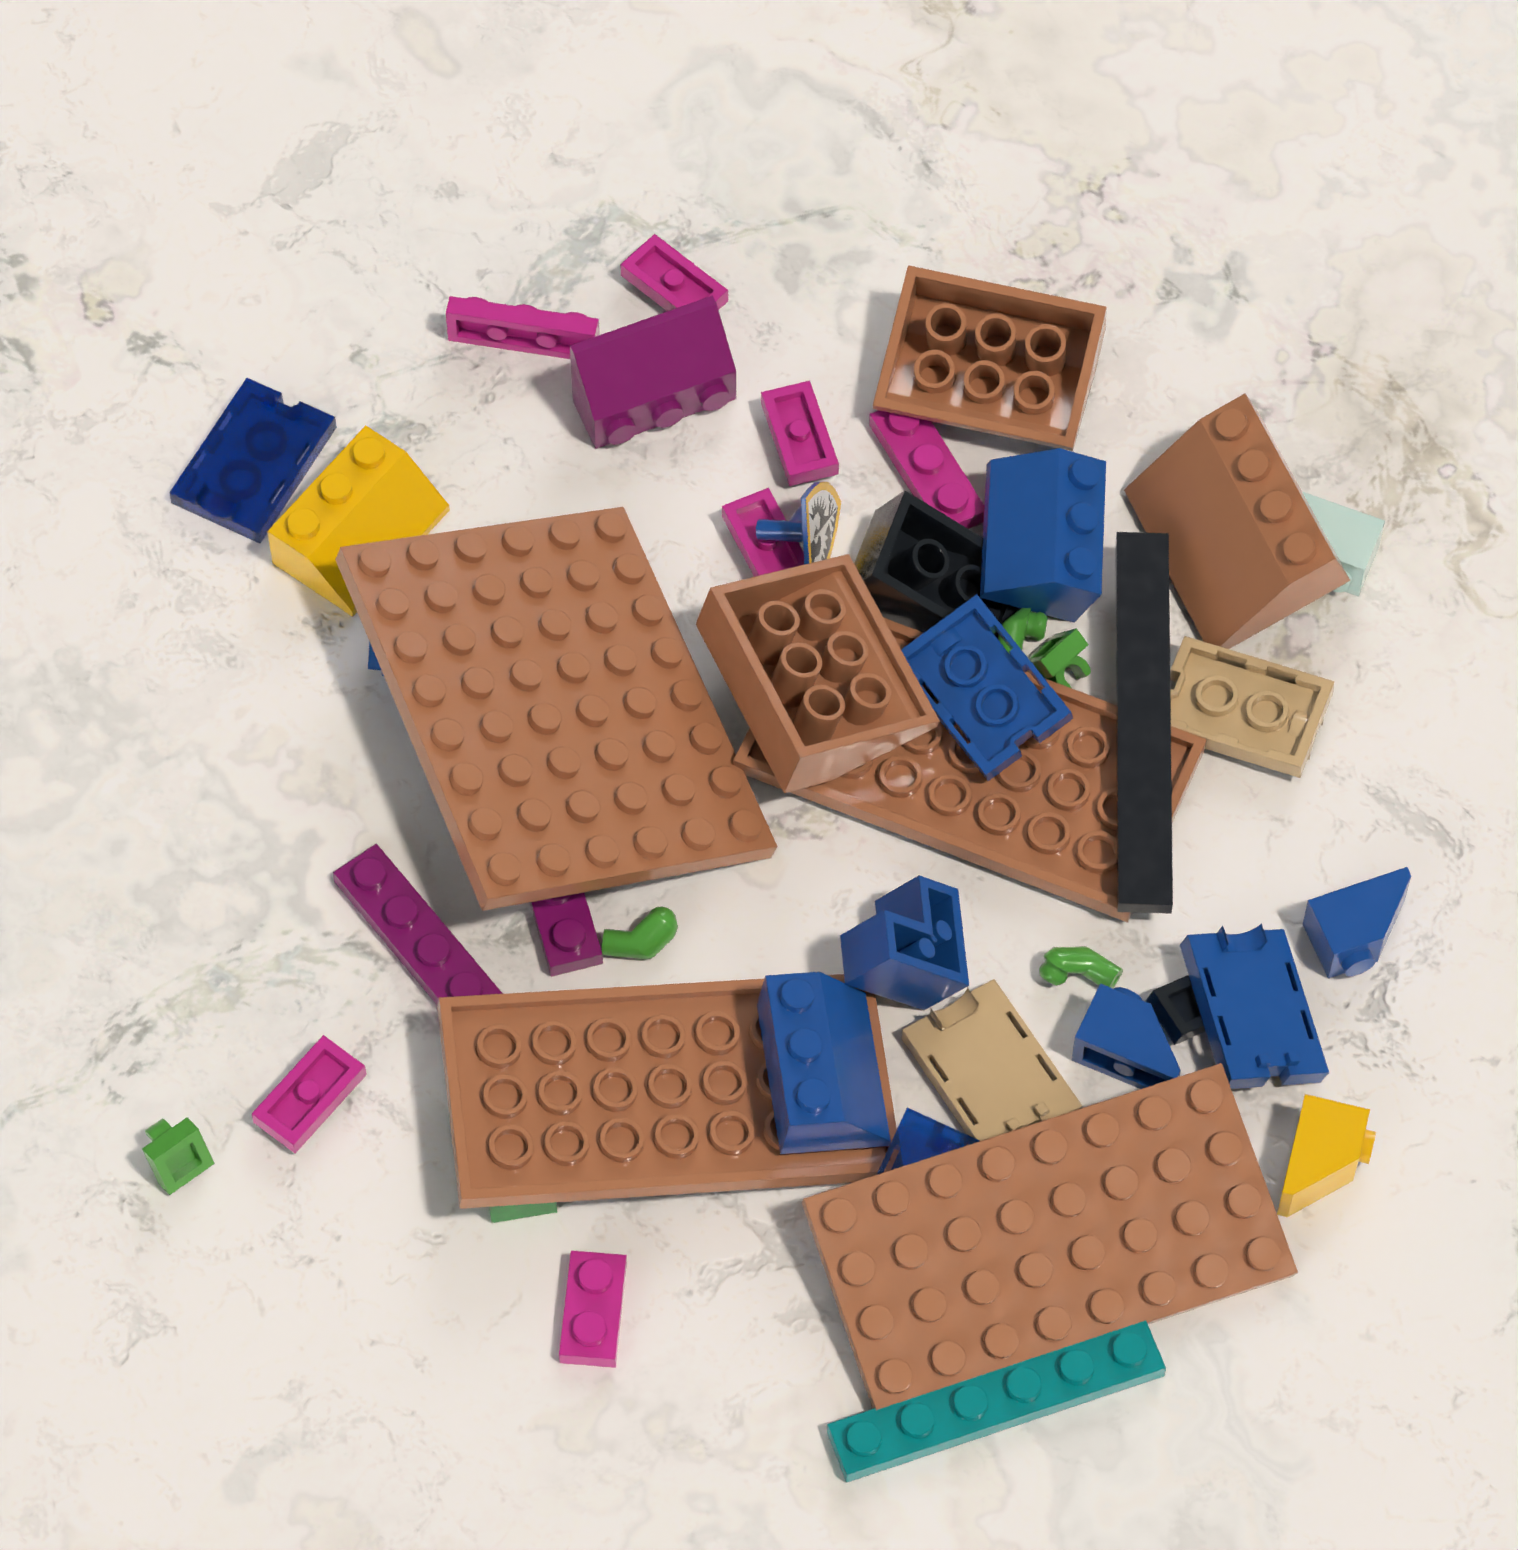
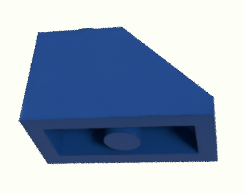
[1302,867,1411,979]
[1071,983,1181,1089]

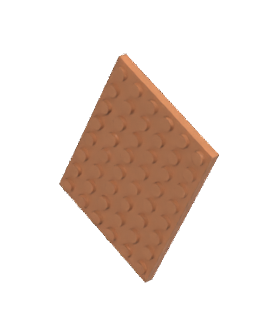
[335,507,778,911]

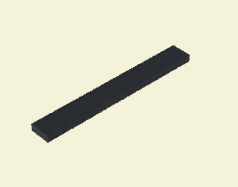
[1115,532,1173,914]

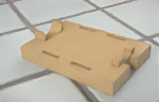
[1170,636,1335,778]
[901,979,1083,1143]

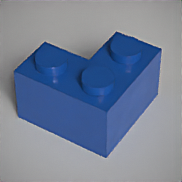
[840,875,969,1010]

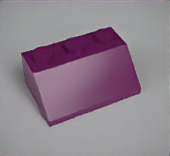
[570,295,736,449]

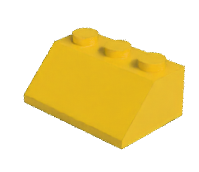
[267,425,450,617]

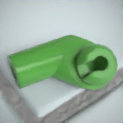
[998,608,1048,654]
[602,906,678,960]
[1039,946,1123,988]

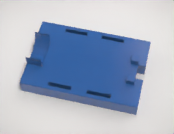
[901,594,1073,781]
[1180,923,1329,1089]

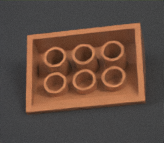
[873,265,1107,451]
[1124,393,1351,649]
[696,554,940,793]

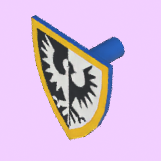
[756,482,841,565]

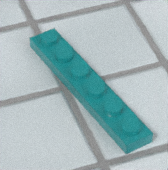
[827,1320,1166,1483]

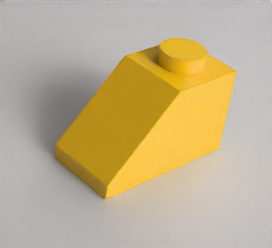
[1277,1094,1376,1217]

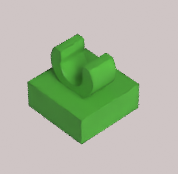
[1027,628,1091,688]
[142,1117,215,1195]

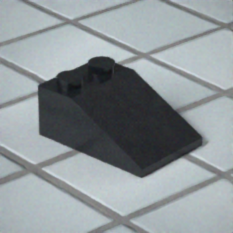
[854,490,1017,639]

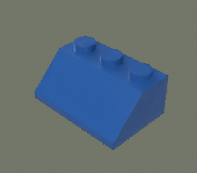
[980,448,1106,623]
[757,972,891,1154]

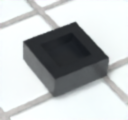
[1145,975,1205,1045]

